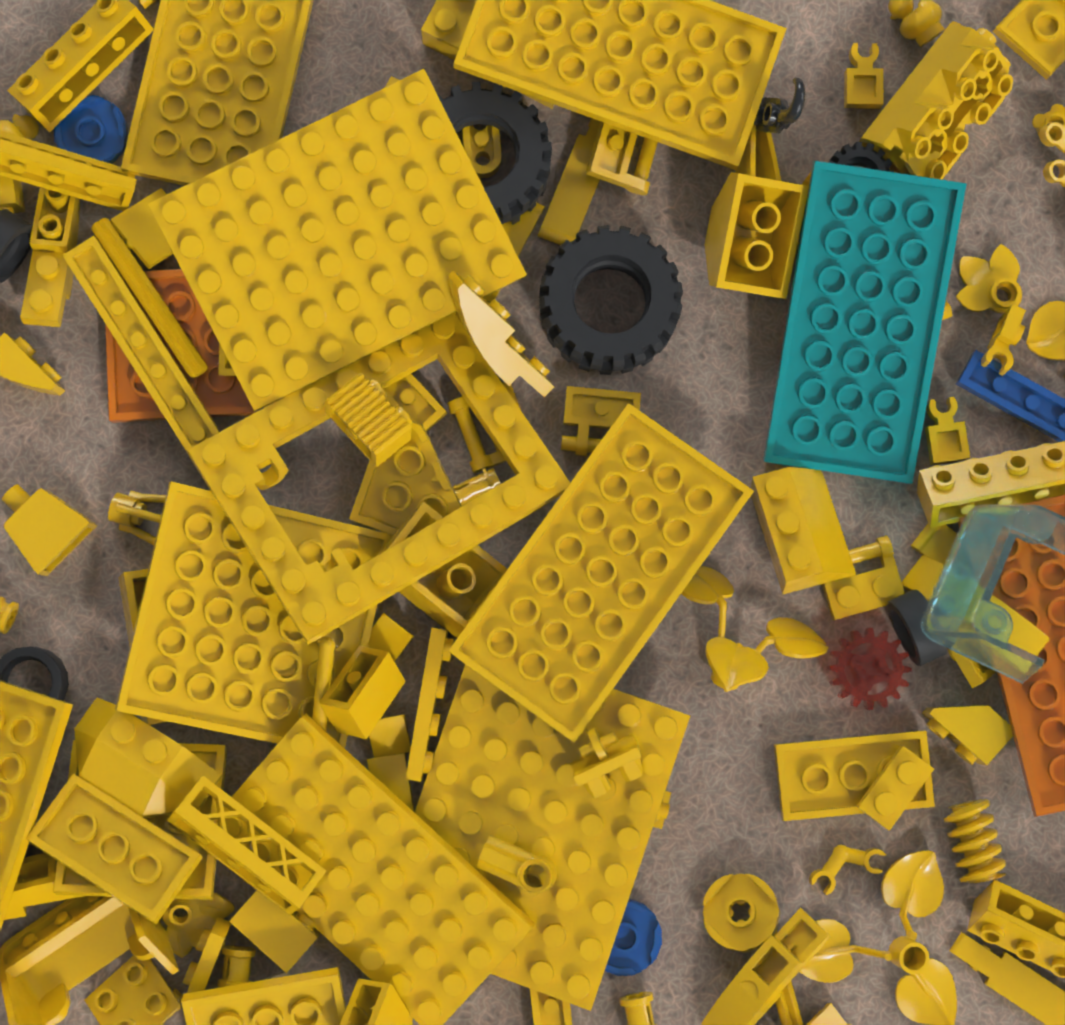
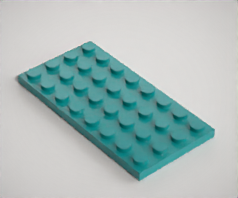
[763,161,967,484]

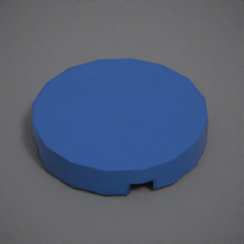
[53,95,128,164]
[605,898,662,976]

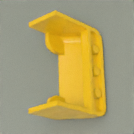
[0,896,179,1025]

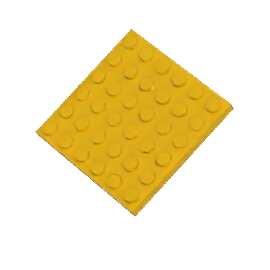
[115,481,393,748]

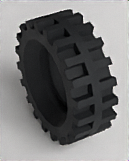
[438,82,552,225]

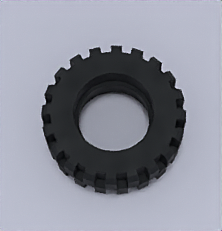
[539,225,683,375]

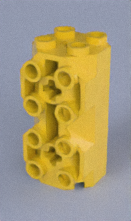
[859,21,1013,180]

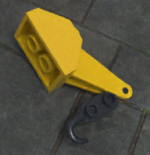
[704,77,809,299]

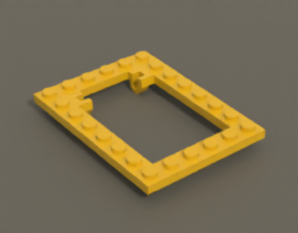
[187,313,570,645]

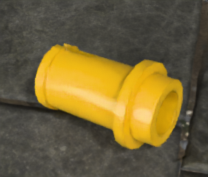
[452,468,501,506]

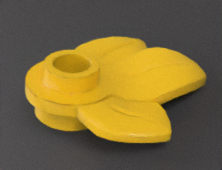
[956,244,1022,314]
[162,893,235,958]

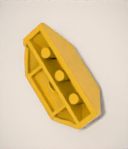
[74,697,222,818]

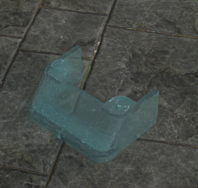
[921,504,1065,684]

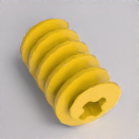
[943,799,1006,883]

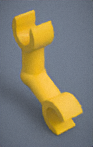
[809,844,886,895]

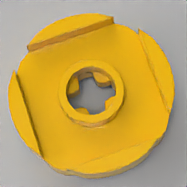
[703,874,781,953]

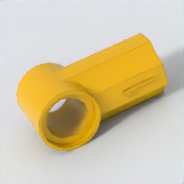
[477,835,557,894]

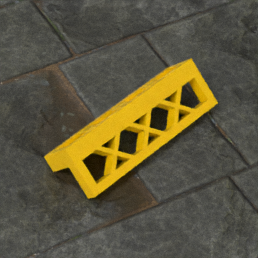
[0,131,137,211]
[167,775,326,915]

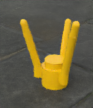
[108,490,166,546]

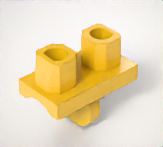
[571,728,644,798]

